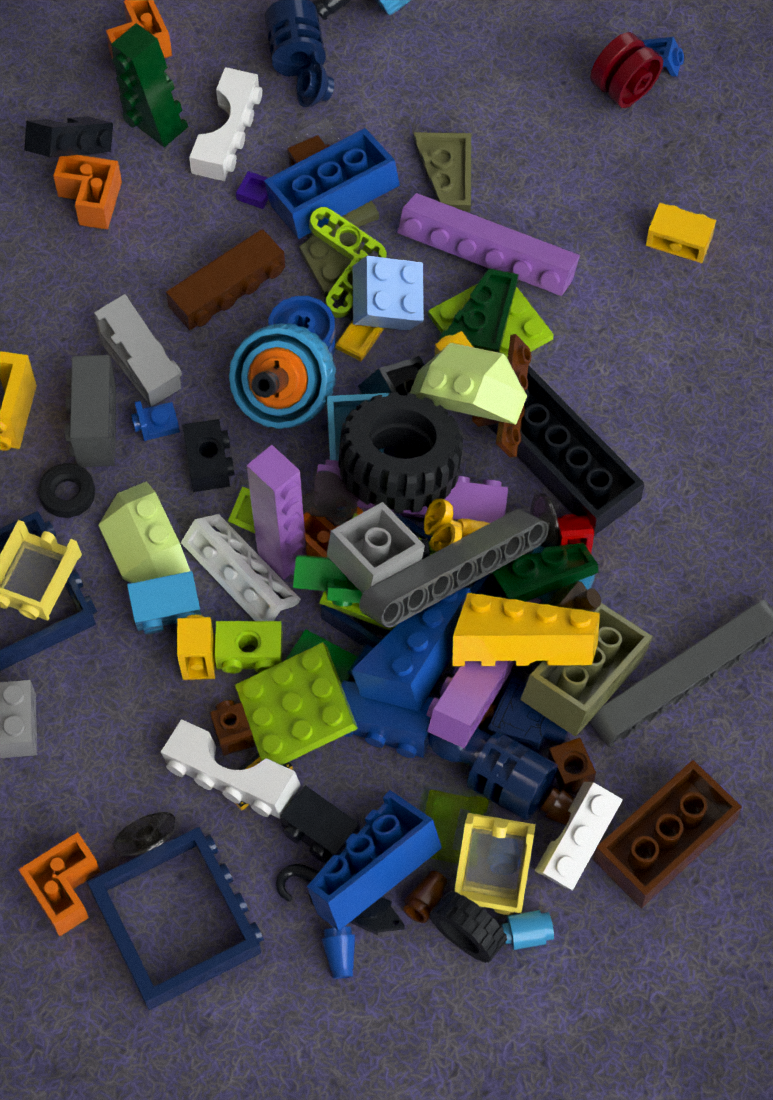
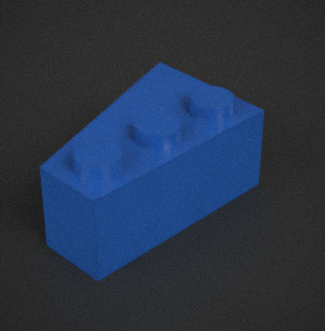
[342,680,434,758]

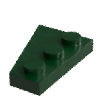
[439,269,519,353]
[489,543,599,602]

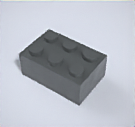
[65,355,116,467]

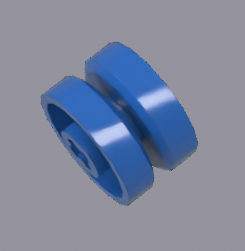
[268,296,336,356]

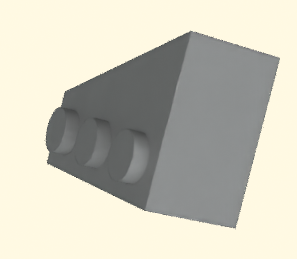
[94,294,182,407]

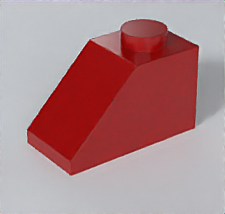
[553,514,594,553]

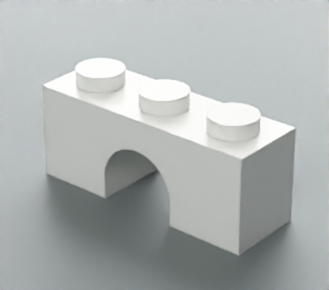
[535,782,623,890]

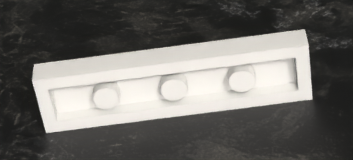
[181,514,301,621]

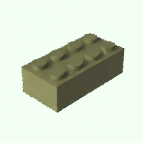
[520,603,653,737]

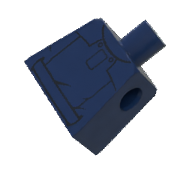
[487,676,569,753]

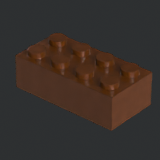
[593,760,742,909]

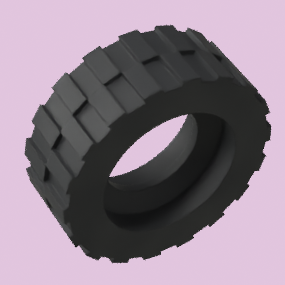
[429,891,507,963]

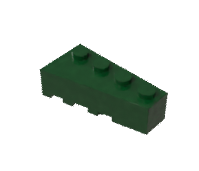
[111,23,188,148]

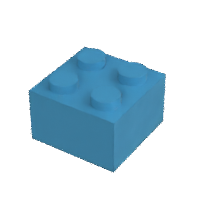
[127,571,201,635]

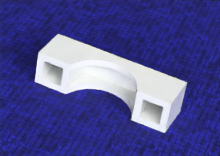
[189,67,263,181]
[161,719,301,819]

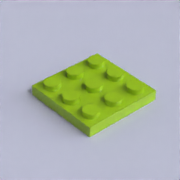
[428,284,554,357]
[235,642,358,765]

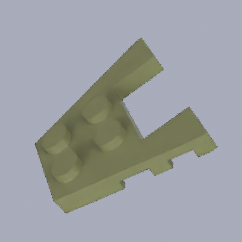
[299,201,379,297]

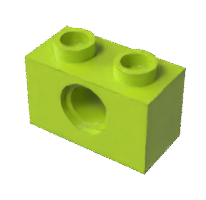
[215,621,283,674]

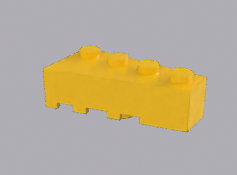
[453,593,600,666]

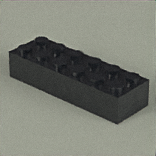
[487,366,645,536]

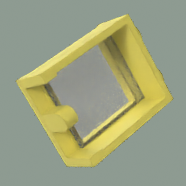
[0,520,82,621]
[455,813,536,915]

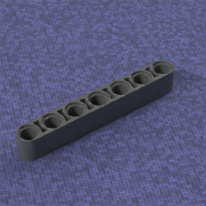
[359,509,548,628]
[589,600,773,747]

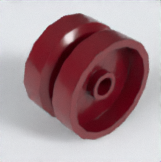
[590,32,664,108]

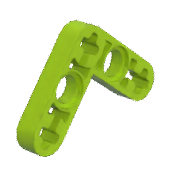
[309,207,387,318]

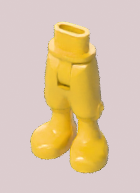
[424,498,490,552]

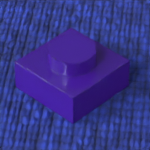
[236,171,269,209]

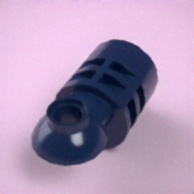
[264,0,334,107]
[428,727,558,821]

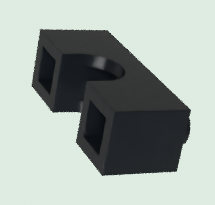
[24,116,113,157]

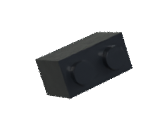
[280,785,360,863]

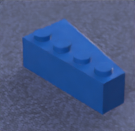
[352,587,471,711]
[307,790,442,931]

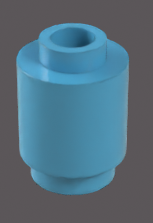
[501,910,554,950]

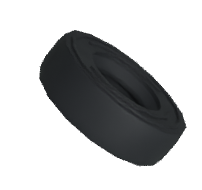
[38,463,96,518]

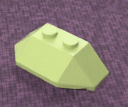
[410,343,527,425]
[99,481,190,583]

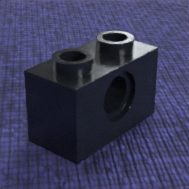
[182,419,235,492]

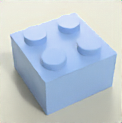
[353,256,424,330]

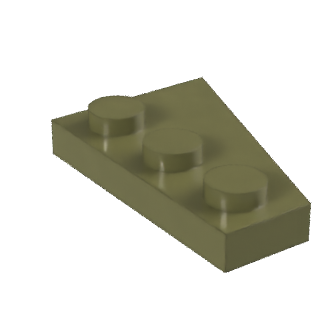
[413,132,471,212]

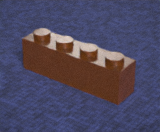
[166,229,285,330]

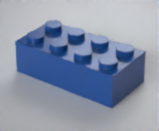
[264,128,400,239]

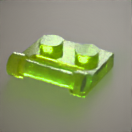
[425,790,489,867]

